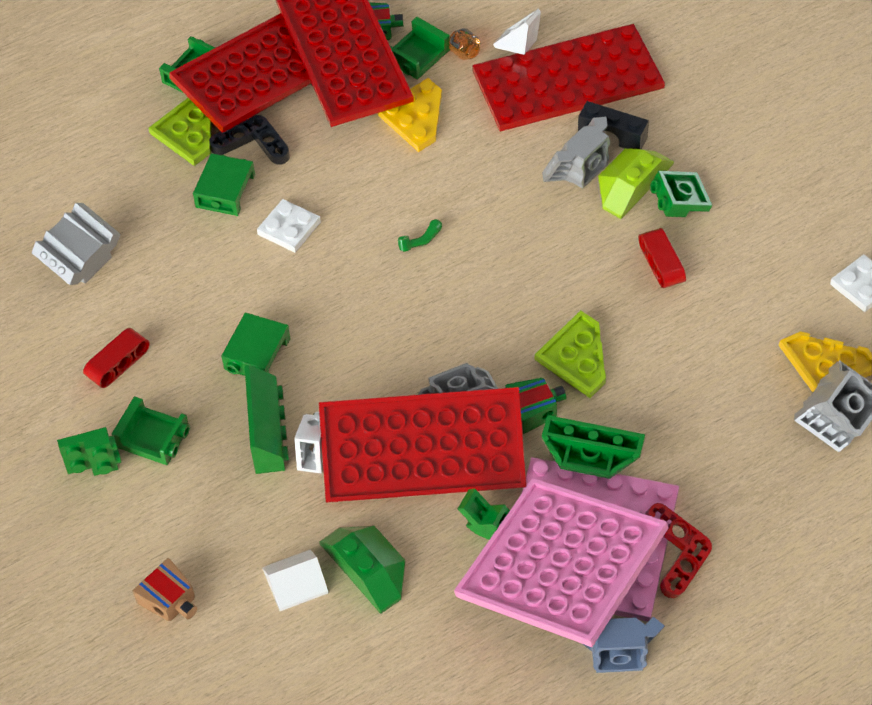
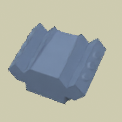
[583,617,665,673]

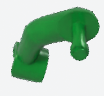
[398,219,442,252]

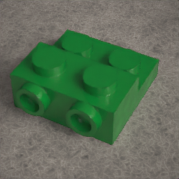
[650,171,713,217]
[57,427,122,476]

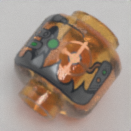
[449,28,480,60]

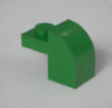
[457,489,510,540]

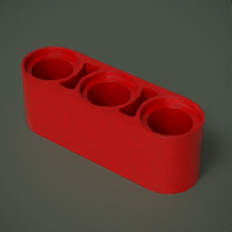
[638,228,686,288]
[83,328,150,388]

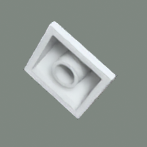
[493,9,541,55]
[262,550,328,611]

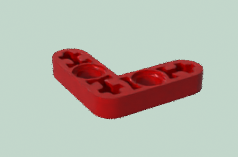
[645,503,712,599]

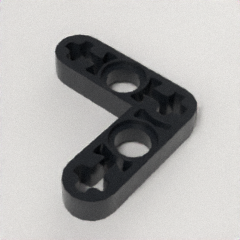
[209,115,290,165]

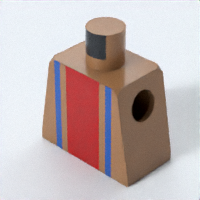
[132,558,197,621]

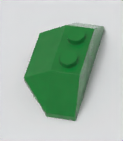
[542,415,645,479]
[319,526,406,614]

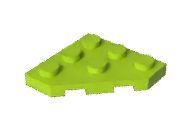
[149,98,212,166]
[534,310,606,398]

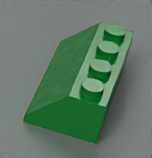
[244,365,289,474]

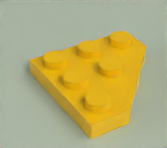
[378,78,442,152]
[779,331,872,392]

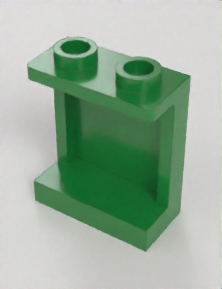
[390,17,450,80]
[159,36,216,93]
[193,153,255,216]
[221,312,291,376]
[111,396,190,465]

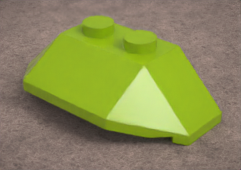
[598,148,674,219]

